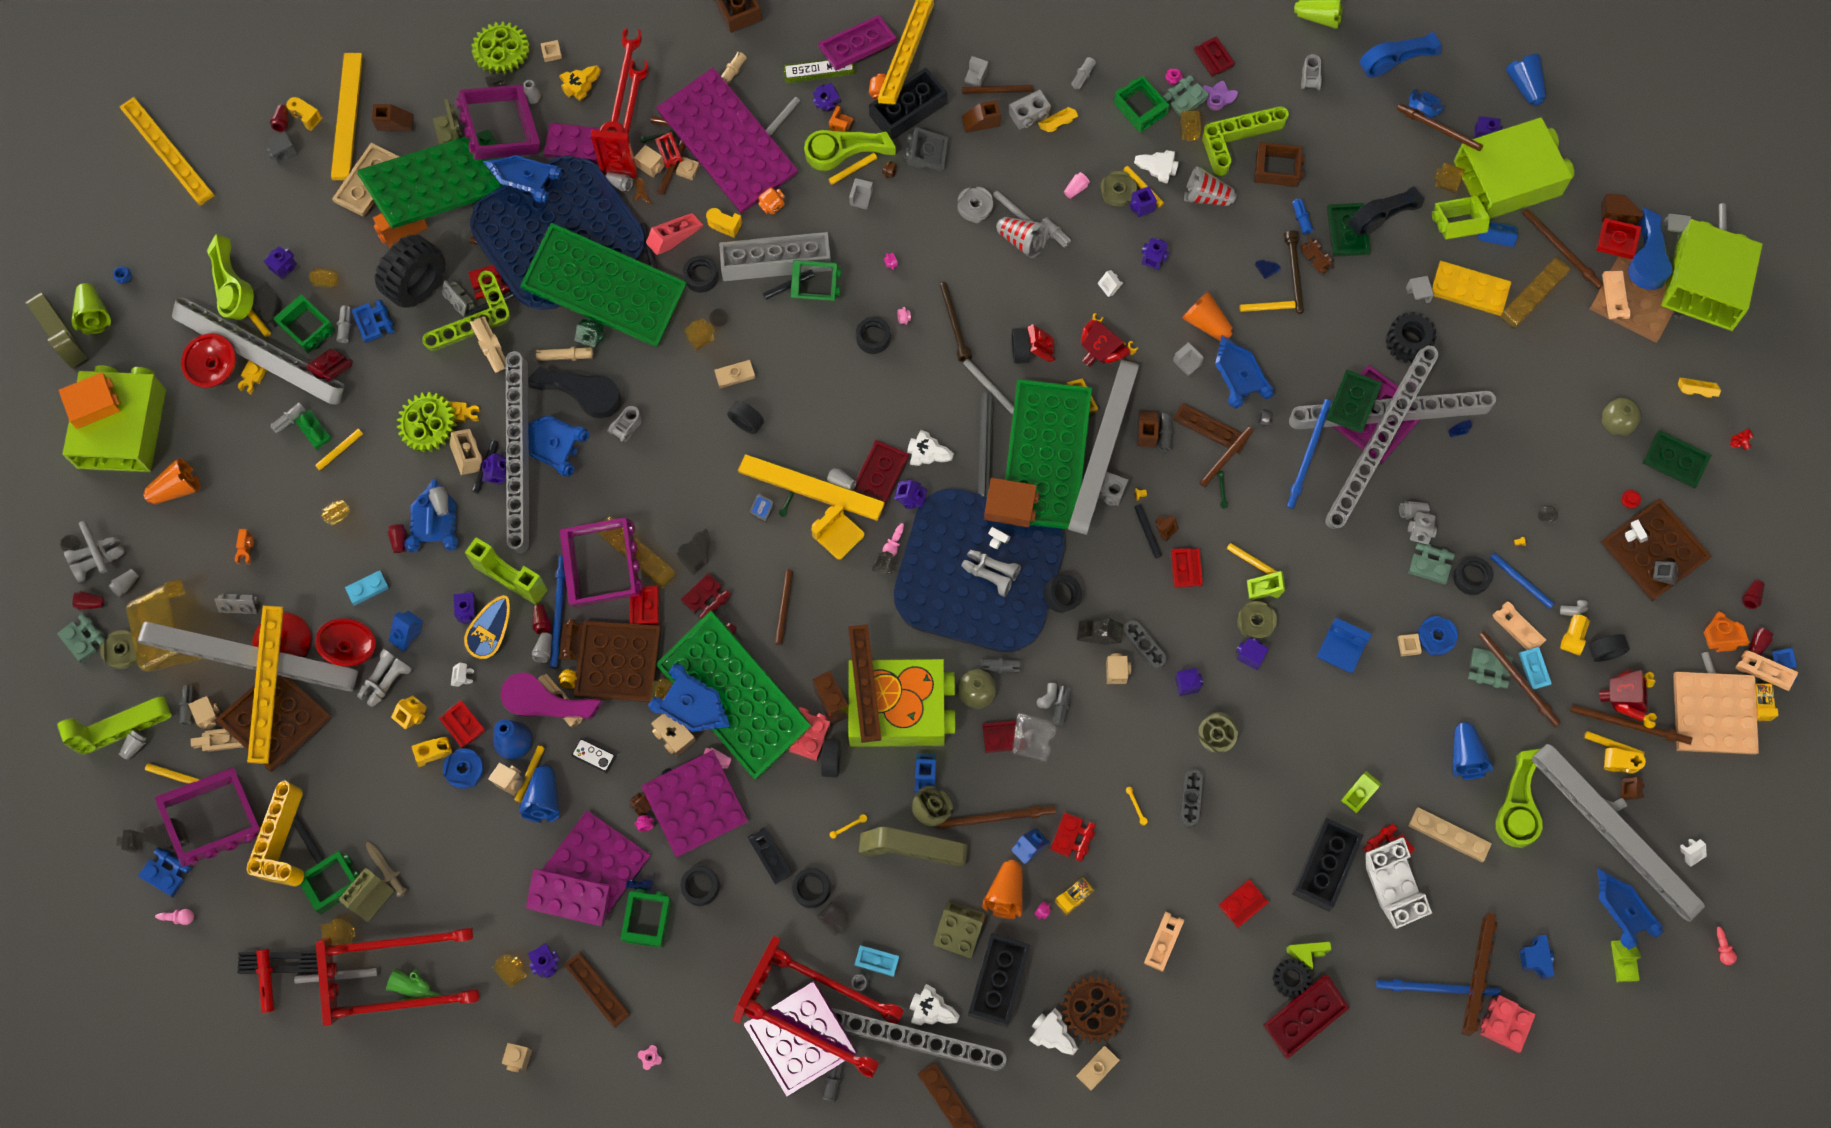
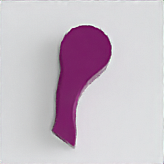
[501,673,604,720]

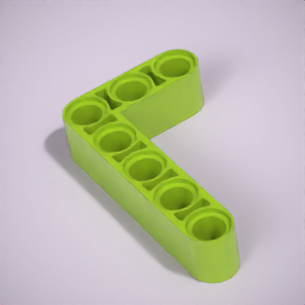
[1202,107,1289,176]
[422,271,511,351]
[57,697,172,754]

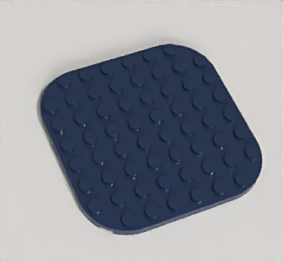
[470,155,644,310]
[894,488,1064,653]

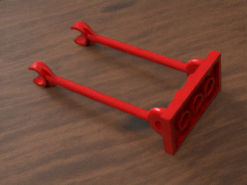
[591,28,649,178]
[316,928,479,1026]
[732,936,904,1078]

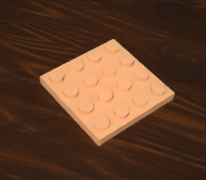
[1673,672,1759,754]

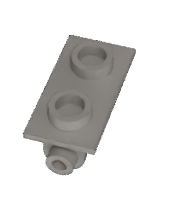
[442,280,475,317]
[214,593,259,614]

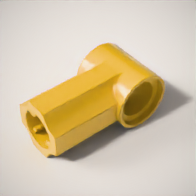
[1560,615,1590,656]

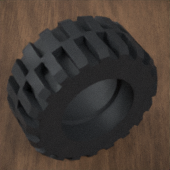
[375,235,446,308]

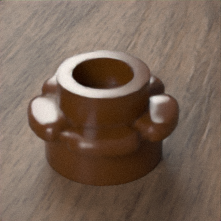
[882,161,897,178]

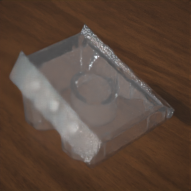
[1012,713,1056,762]

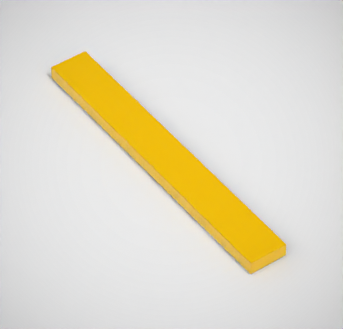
[877,0,934,104]
[331,53,363,180]
[119,97,214,206]
[738,454,885,521]
[247,606,284,764]

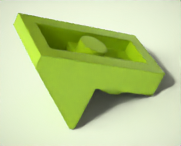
[1247,571,1285,600]
[1341,771,1382,813]
[1611,940,1641,982]
[1286,942,1331,971]

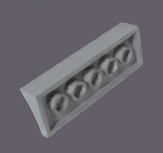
[719,232,832,281]

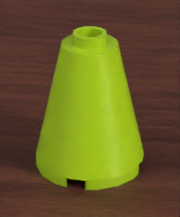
[1294,0,1344,29]
[71,283,111,335]

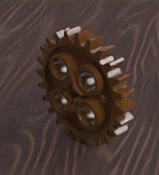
[1061,975,1128,1044]

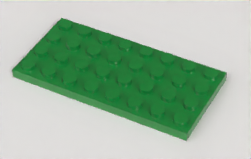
[357,129,504,229]
[520,223,687,348]
[1005,379,1092,529]
[656,611,813,780]

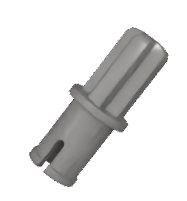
[1071,57,1096,90]
[1040,217,1071,248]
[336,306,352,343]
[270,402,306,433]

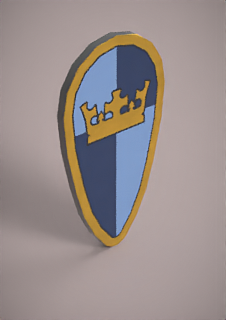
[464,595,511,659]

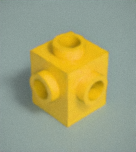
[391,695,427,729]

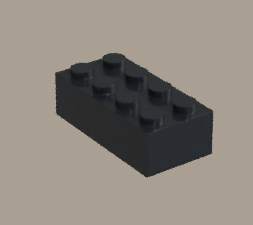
[869,68,948,140]
[1292,818,1364,912]
[968,933,1030,1028]

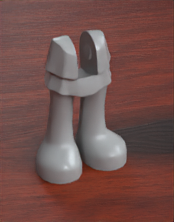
[64,536,125,583]
[961,550,1021,597]
[357,649,413,707]

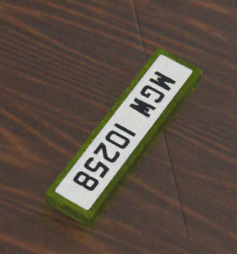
[783,59,855,83]

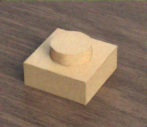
[541,40,562,62]
[676,157,700,180]
[1398,634,1422,656]

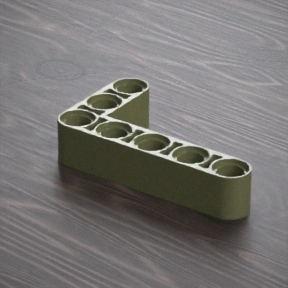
[26,292,88,369]
[858,827,968,866]

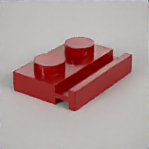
[1027,324,1055,362]
[1171,548,1203,588]
[630,586,659,625]
[439,700,486,749]
[1218,879,1269,929]

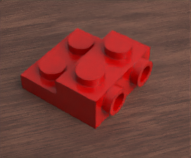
[1596,218,1641,260]

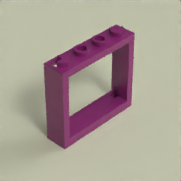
[455,85,540,160]
[560,517,643,607]
[154,767,260,867]

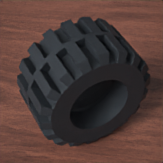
[1386,312,1437,363]

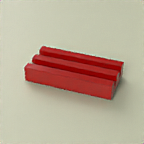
[655,132,683,168]

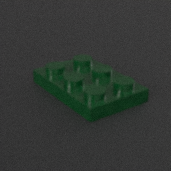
[1327,203,1370,256]
[1326,369,1382,434]
[1642,430,1712,489]

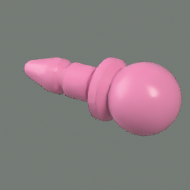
[883,523,904,558]
[155,909,194,925]

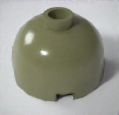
[1601,398,1642,436]
[958,669,997,709]
[1198,712,1239,752]
[912,786,953,827]

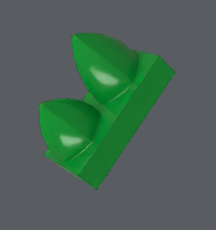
[294,410,332,450]

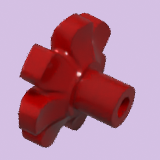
[1730,429,1754,450]

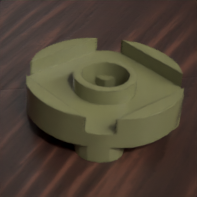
[1100,171,1137,206]
[1237,601,1277,640]
[100,630,142,669]

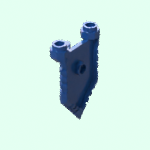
[484,155,562,203]
[1215,335,1275,409]
[528,415,590,477]
[405,479,459,552]
[648,663,730,732]
[1597,868,1664,950]

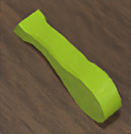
[804,130,896,171]
[207,234,254,320]
[1495,749,1543,848]

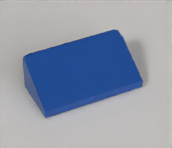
[1478,221,1518,247]

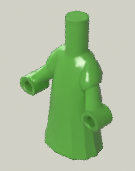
[386,968,442,1001]

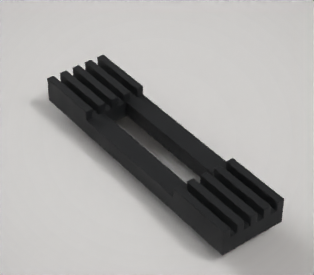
[237,951,318,974]

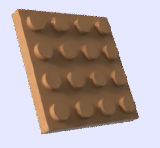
[1589,256,1673,343]

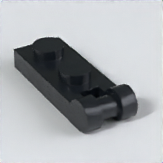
[747,827,793,885]

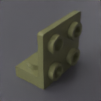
[433,99,463,144]
[338,868,394,922]
[933,901,986,958]

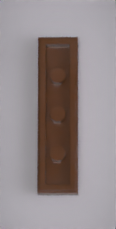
[1173,403,1249,454]
[564,952,631,1028]

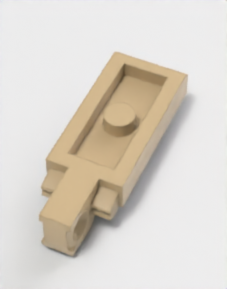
[191,729,243,752]

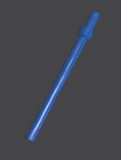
[1286,399,1332,509]
[550,556,566,669]
[1376,979,1501,996]

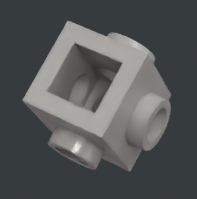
[1407,512,1437,544]

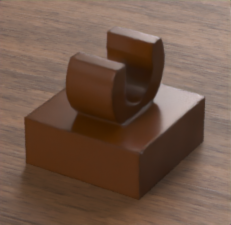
[1155,515,1179,542]
[1621,777,1645,800]

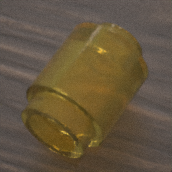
[309,268,338,288]
[320,499,351,525]

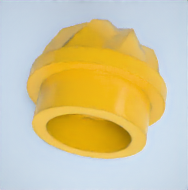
[558,669,577,689]

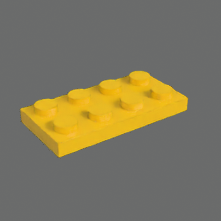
[1432,260,1511,316]

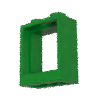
[1114,76,1169,133]
[791,260,841,301]
[273,295,335,354]
[300,851,360,914]
[620,889,672,948]

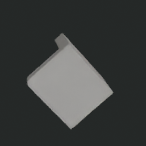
[964,56,988,86]
[849,178,873,209]
[1664,213,1691,240]
[1406,276,1434,303]
[1173,342,1204,376]

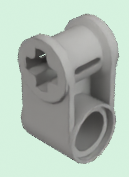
[1301,54,1322,90]
[608,406,642,444]

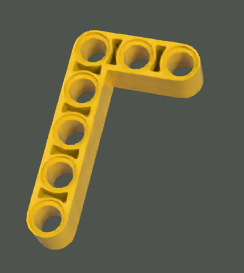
[247,781,304,886]

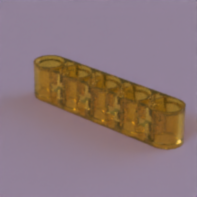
[1500,257,1571,329]
[597,516,676,588]

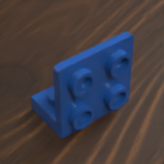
[1317,618,1372,674]

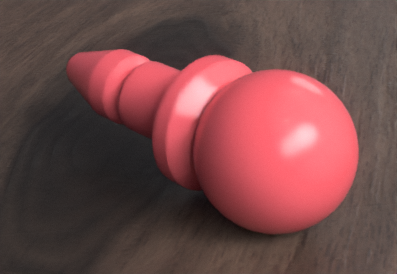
[1717,927,1737,965]

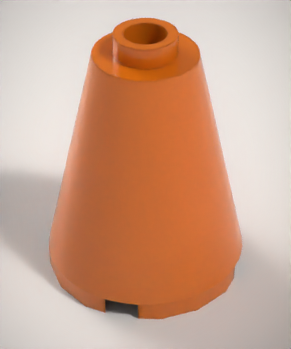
[1182,291,1233,341]
[143,458,201,505]
[982,860,1023,919]

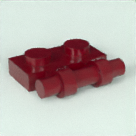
[681,573,731,619]

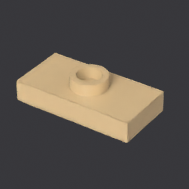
[714,360,755,388]
[1076,1046,1120,1091]

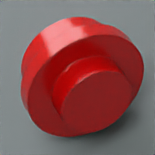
[1621,490,1641,509]

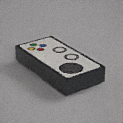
[571,738,616,774]

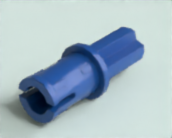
[1292,198,1314,235]

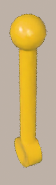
[1126,786,1148,826]
[830,814,867,839]

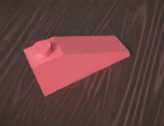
[646,213,703,255]

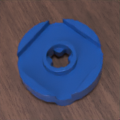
[1408,90,1445,118]
[1417,616,1458,656]
[443,749,484,789]

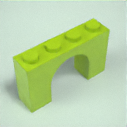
[465,537,548,605]

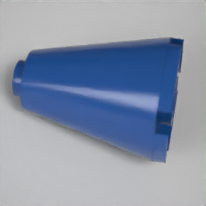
[1506,54,1546,106]
[493,719,532,760]
[1452,722,1493,780]
[519,765,559,823]

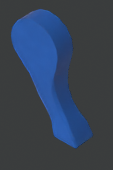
[1360,32,1442,78]
[1628,208,1672,290]

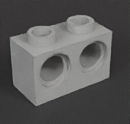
[1009,90,1051,130]
[1098,472,1128,506]

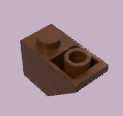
[962,100,1001,133]
[372,104,414,131]
[1601,194,1643,225]
[1137,410,1159,448]

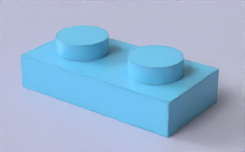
[345,570,389,606]
[1519,647,1552,689]
[854,945,899,977]

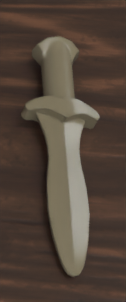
[366,842,408,897]

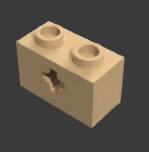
[651,714,696,757]

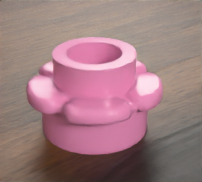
[897,307,911,325]

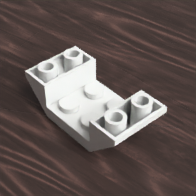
[1366,838,1432,929]

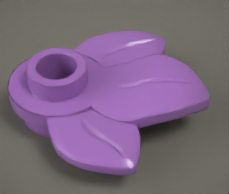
[1203,81,1238,111]

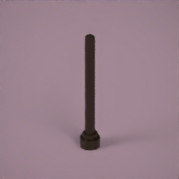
[1284,230,1304,314]
[940,282,973,362]

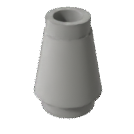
[524,80,541,104]
[605,172,633,192]
[827,468,857,491]
[428,487,449,516]
[1399,501,1430,520]
[108,569,139,597]
[531,633,552,663]
[119,730,147,760]

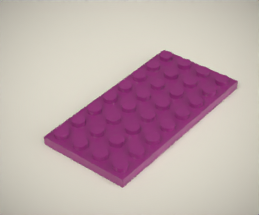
[656,67,798,214]

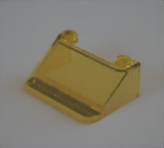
[126,579,200,672]

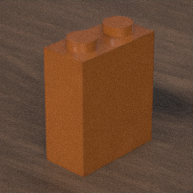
[984,478,1039,527]

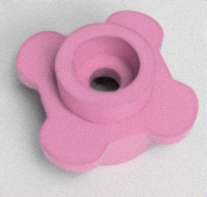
[638,1045,662,1070]

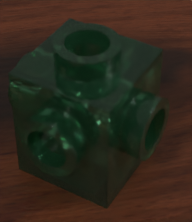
[574,319,605,348]

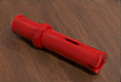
[256,949,275,1013]

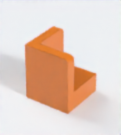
[829,106,854,132]

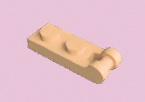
[1602,271,1630,319]
[1493,602,1546,650]
[1736,650,1798,691]
[1144,912,1184,972]

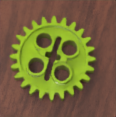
[471,21,530,75]
[396,392,457,453]

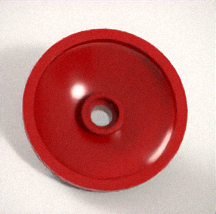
[181,334,236,388]
[252,612,312,658]
[315,618,376,666]

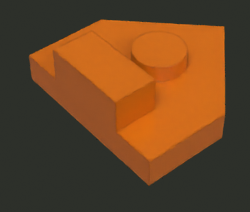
[1703,611,1749,652]

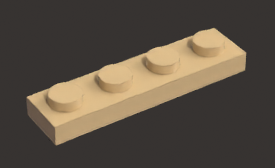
[1408,807,1492,862]

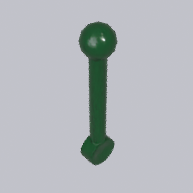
[640,129,676,143]
[1217,470,1228,509]
[779,491,795,517]

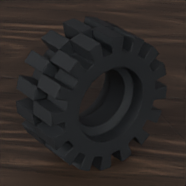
[1272,958,1312,998]

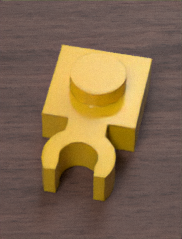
[238,360,267,394]
[449,401,480,423]

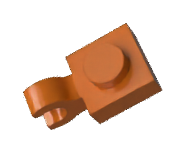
[235,529,254,565]

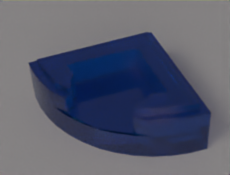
[1255,260,1281,279]
[1448,420,1472,437]
[625,879,653,890]

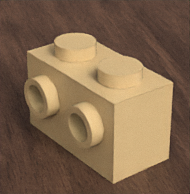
[449,429,483,475]

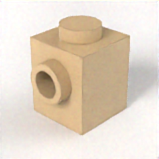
[634,145,664,177]
[1106,653,1131,684]
[188,696,221,730]
[488,762,525,796]
[502,1043,532,1073]

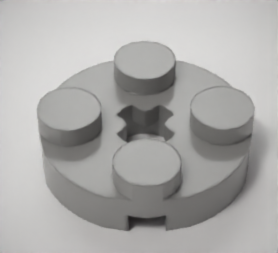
[957,187,993,223]

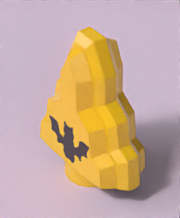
[559,65,601,101]

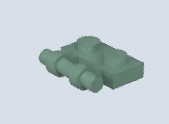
[1162,75,1209,119]
[1408,542,1455,585]
[57,613,106,664]
[1468,648,1513,689]

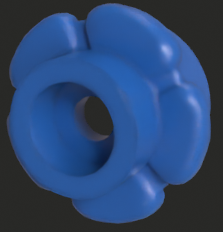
[113,266,132,284]

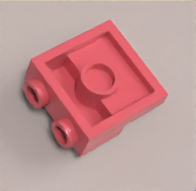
[787,707,831,761]
[1480,995,1536,1053]

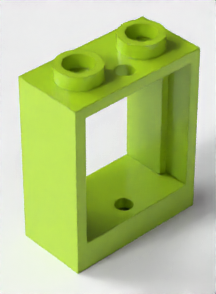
[1432,196,1490,240]

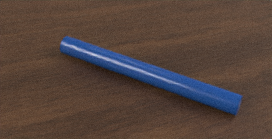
[1490,553,1555,609]

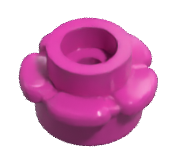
[1165,69,1183,85]
[883,252,898,270]
[634,815,654,832]
[1034,901,1052,920]

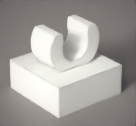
[1098,270,1123,297]
[1625,520,1648,543]
[988,527,1011,549]
[451,663,474,687]
[1680,839,1707,867]

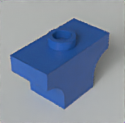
[389,610,423,652]
[915,753,936,794]
[1011,828,1050,864]
[1519,935,1555,980]

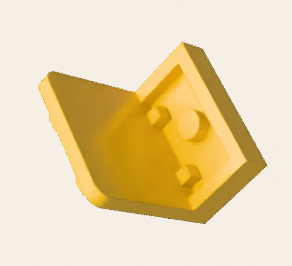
[811,503,864,560]

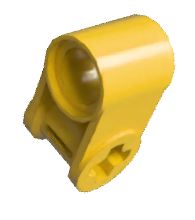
[1604,748,1646,774]

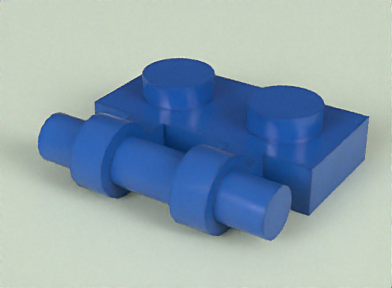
[352,300,395,343]
[138,847,191,897]

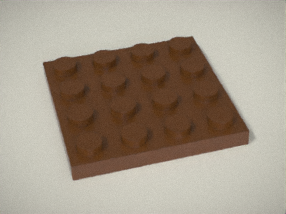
[1601,499,1712,601]
[574,621,661,703]
[215,675,331,773]

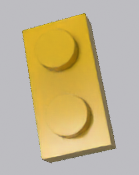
[1038,107,1078,132]
[1678,378,1721,398]

